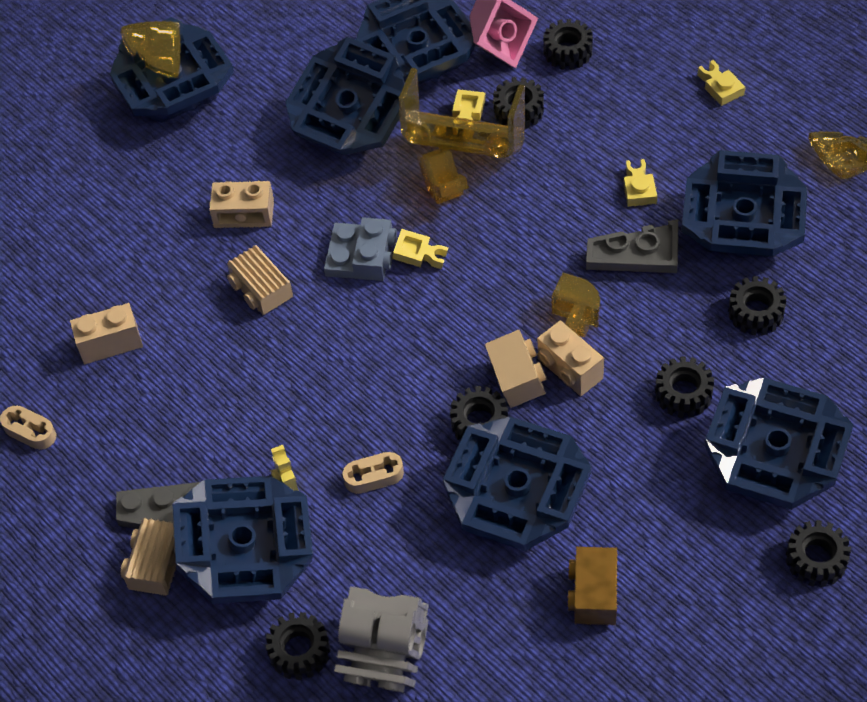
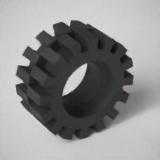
[543,19,593,70]
[493,77,544,130]
[728,276,786,335]
[655,356,714,418]
[450,386,508,440]
[786,520,851,587]
[265,612,330,680]

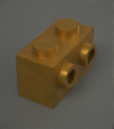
[568,547,617,625]

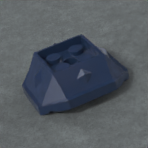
[356,0,476,89]
[110,17,234,123]
[286,37,411,155]
[681,150,807,258]
[705,378,854,510]
[443,417,592,551]
[172,476,313,604]

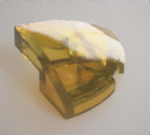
[120,21,180,78]
[808,131,867,180]

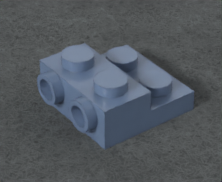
[324,218,397,281]

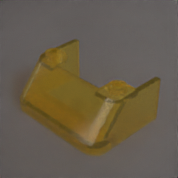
[399,68,525,158]

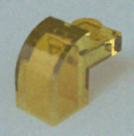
[417,147,469,204]
[552,273,600,337]

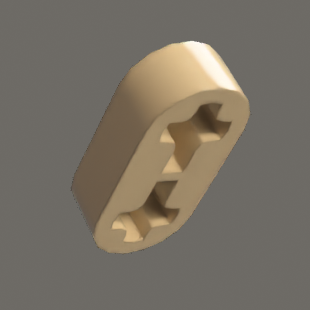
[0,405,56,450]
[343,452,404,494]

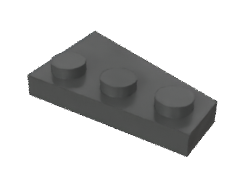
[586,219,678,273]
[116,482,200,529]

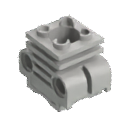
[334,586,429,693]

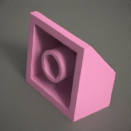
[469,0,538,68]

